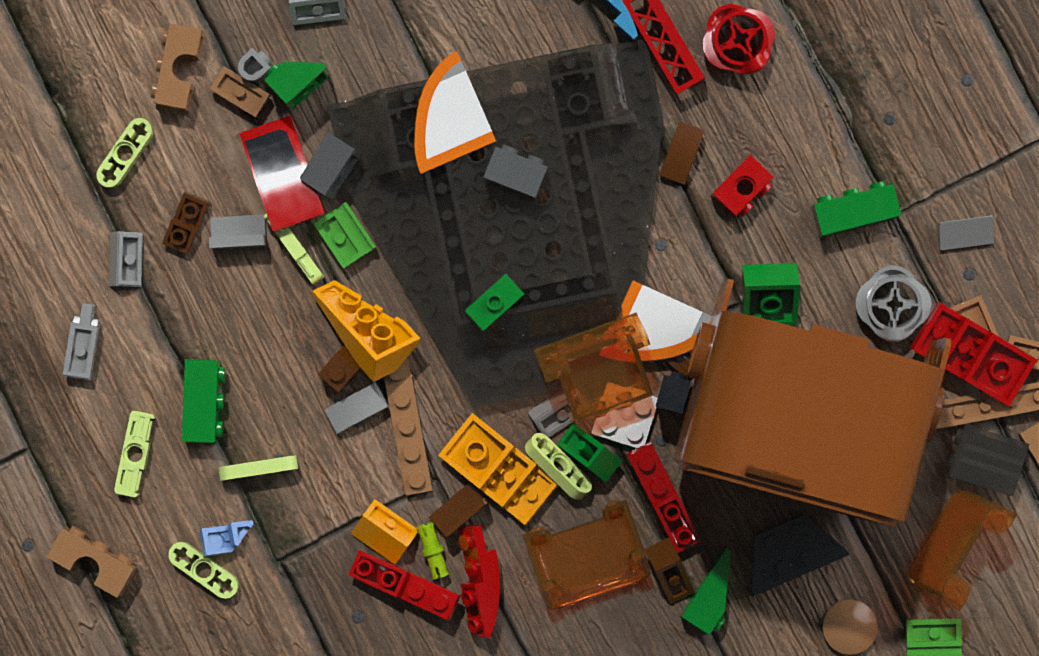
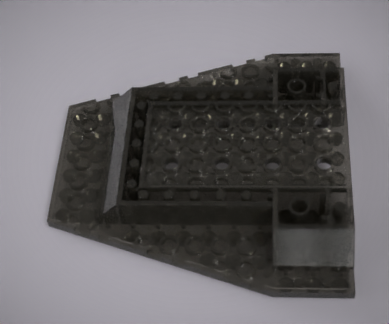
[328,39,663,408]

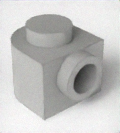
[238,48,272,84]

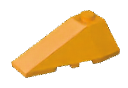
[312,280,421,382]

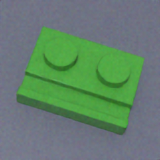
[313,202,377,269]
[905,618,962,656]

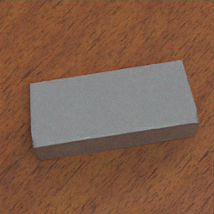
[936,215,994,251]
[109,231,143,287]
[528,383,591,438]

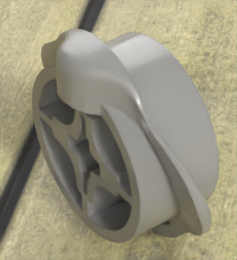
[855,265,931,342]

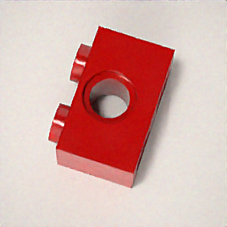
[711,154,774,218]

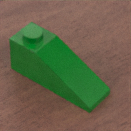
[680,546,731,635]

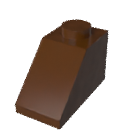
[318,345,361,393]
[645,538,695,604]

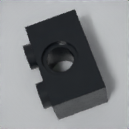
[655,371,692,416]

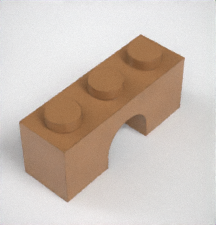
[151,23,205,113]
[46,526,137,598]

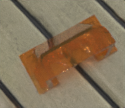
[534,312,653,424]

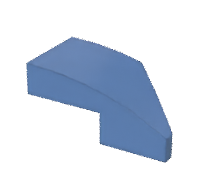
[199,520,253,558]

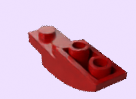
[626,442,701,553]
[458,525,500,638]
[348,550,461,621]

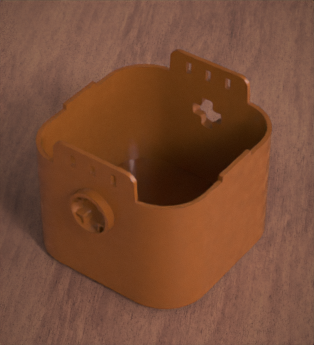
[673,279,951,527]

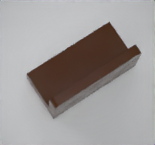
[429,482,488,538]

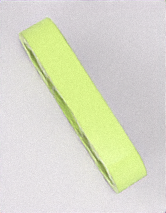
[97,118,154,188]
[525,433,592,500]
[218,455,298,481]
[169,542,239,599]

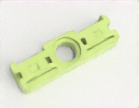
[264,213,324,285]
[114,411,156,497]

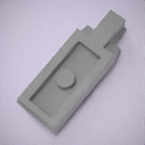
[63,303,100,380]

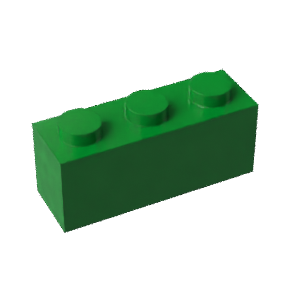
[811,181,902,238]
[182,359,225,443]

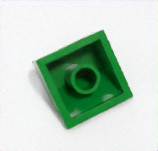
[265,61,331,111]
[741,263,800,326]

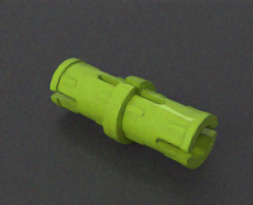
[416,522,449,579]

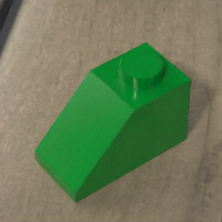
[557,423,622,482]

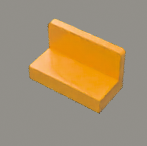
[352,499,418,564]

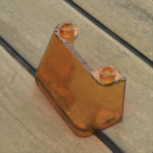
[907,490,1017,610]
[523,500,651,610]

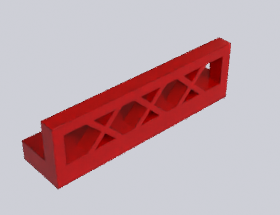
[622,0,705,95]

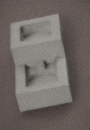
[325,383,389,434]

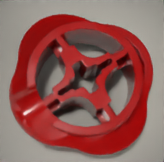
[702,4,775,75]

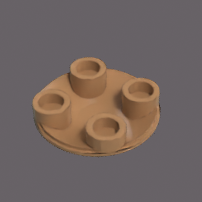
[823,600,877,655]

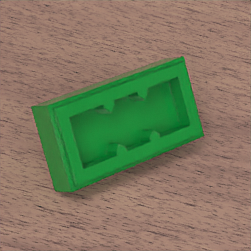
[465,274,524,331]

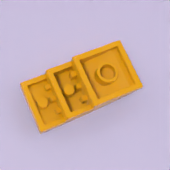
[438,413,559,526]

